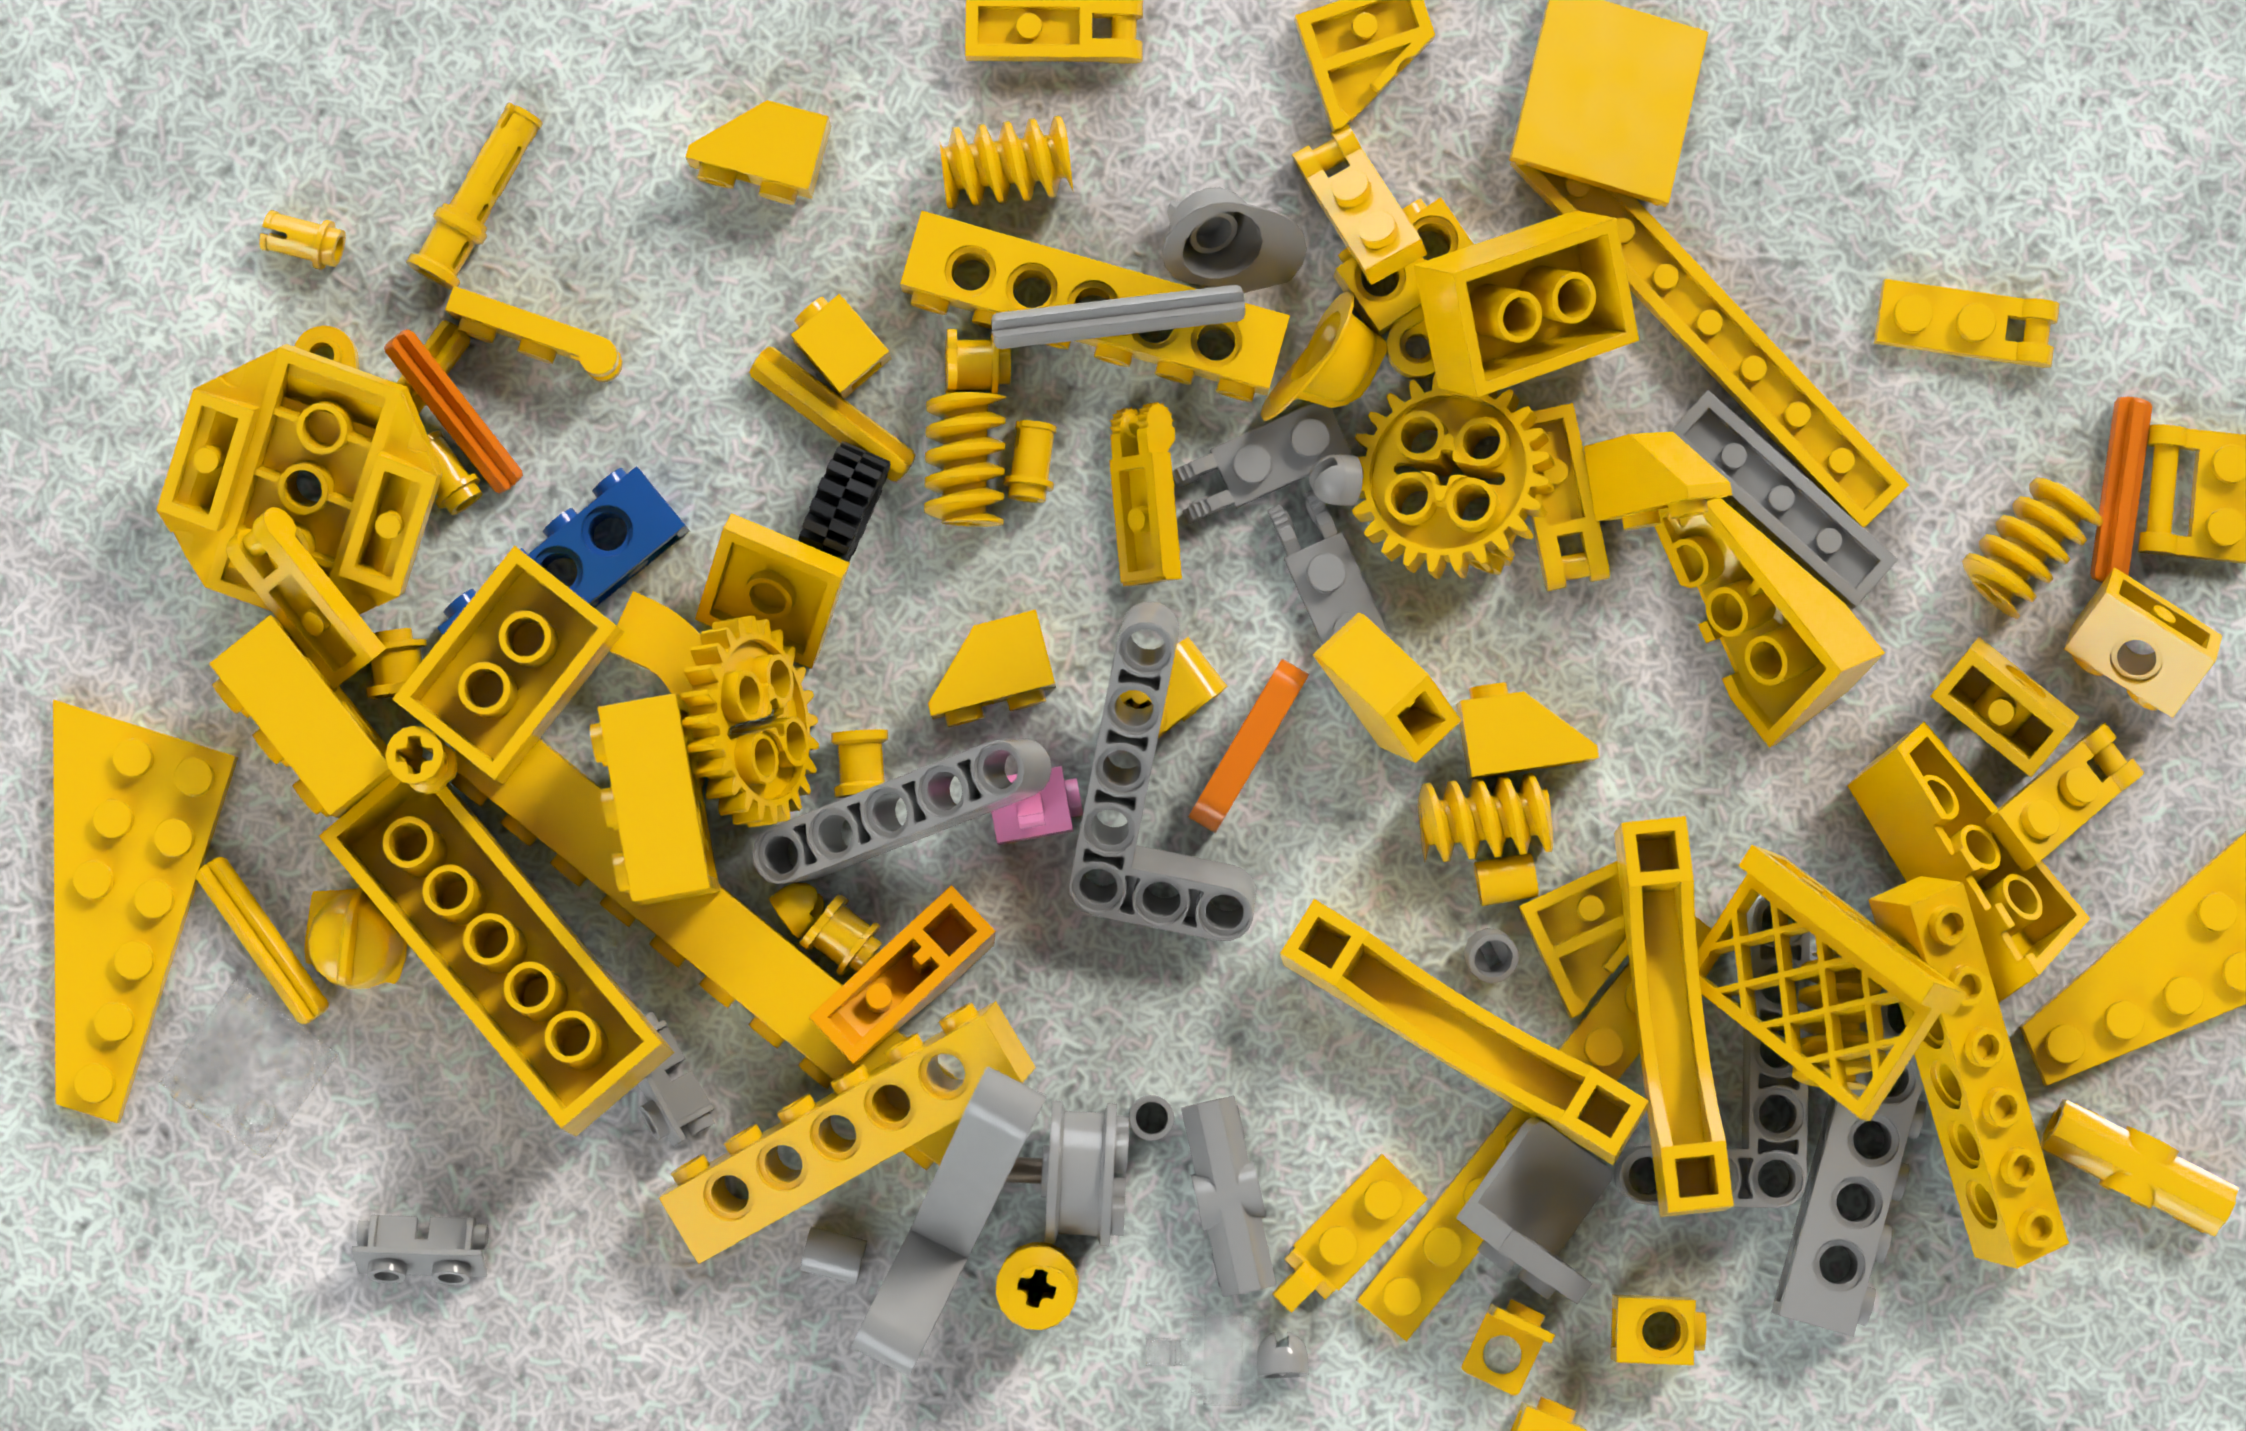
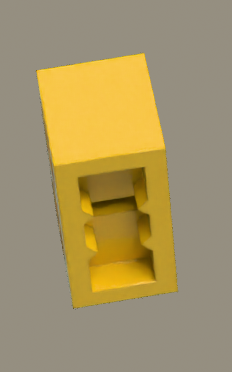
[1333,197,1474,336]

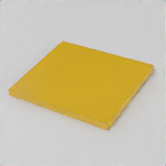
[1509,0,1709,207]

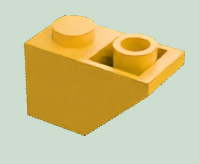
[685,100,832,205]
[1583,431,1732,530]
[928,609,1056,727]
[1312,612,1461,763]

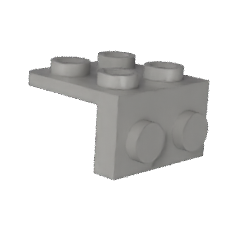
[1456,1117,1612,1305]

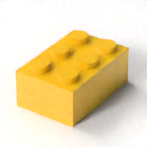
[1414,210,1639,398]
[392,545,624,784]
[209,615,392,818]
[590,693,720,906]

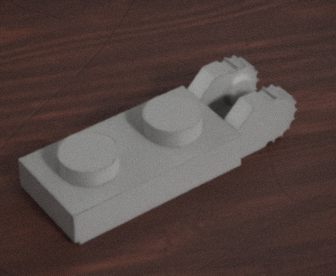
[1172,403,1352,524]
[1267,490,1391,645]

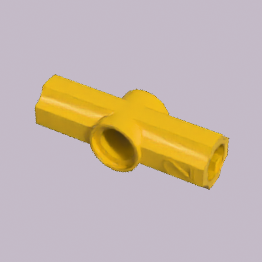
[2040,1099,2239,1237]

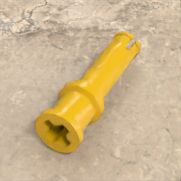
[406,103,543,290]

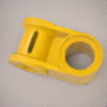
[1120,637,1228,738]

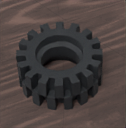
[798,441,891,562]

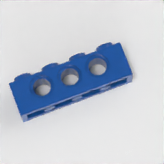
[437,466,690,635]

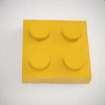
[695,513,850,669]

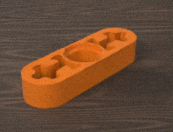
[1188,658,1310,833]

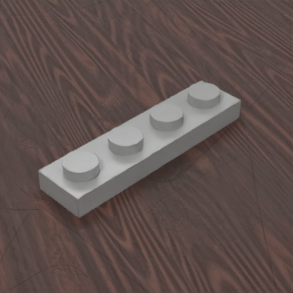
[1670,390,1898,609]

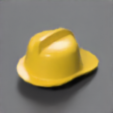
[1260,291,1387,421]
[304,886,408,989]

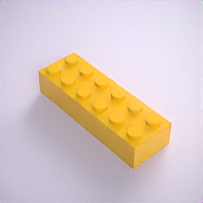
[319,756,675,1137]

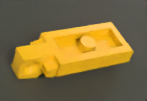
[1272,1153,1428,1313]

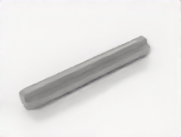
[991,285,1246,349]

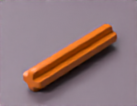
[384,329,523,494]
[2090,396,2152,583]

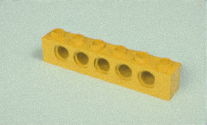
[900,210,1290,402]
[1868,876,2069,1269]
[659,1001,1036,1264]

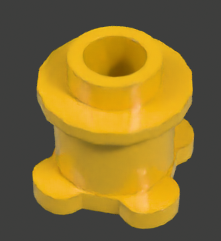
[945,329,1011,394]
[366,628,427,699]
[800,894,883,976]

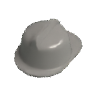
[1162,187,1307,293]

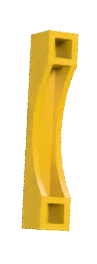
[1614,816,1734,1217]
[1280,899,1649,1166]

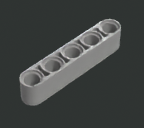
[752,739,1052,884]

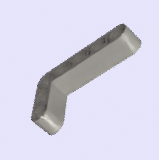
[1069,602,1256,941]
[1614,896,1810,1208]
[851,1066,1047,1376]

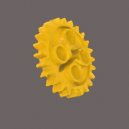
[1352,373,1555,579]
[681,615,819,827]

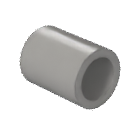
[1129,1095,1174,1141]
[800,1227,867,1284]

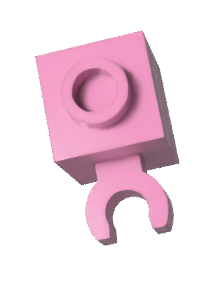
[991,766,1083,845]

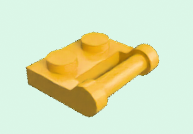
[2138,424,2246,564]

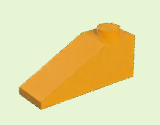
[809,885,996,1065]

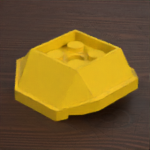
[156,344,443,615]

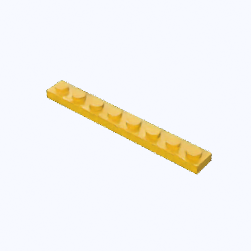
[1510,162,1909,528]
[1356,916,1711,1342]

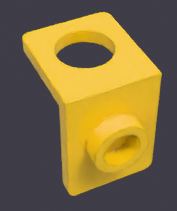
[1462,1299,1555,1396]

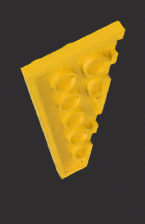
[53,699,239,1123]
[2019,831,2246,1086]

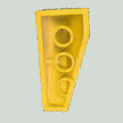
[1654,498,1885,748]

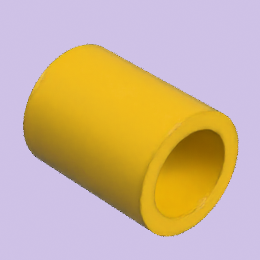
[1474,853,1539,906]

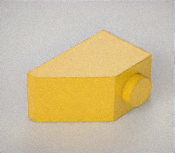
[1456,682,1599,780]

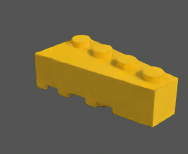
[1847,721,2091,1003]

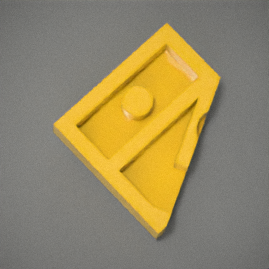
[1294,0,1435,132]
[1518,860,1628,1018]

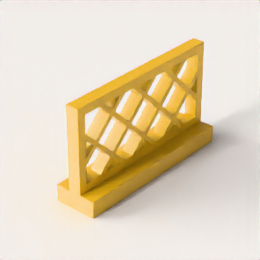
[1697,844,1967,1122]

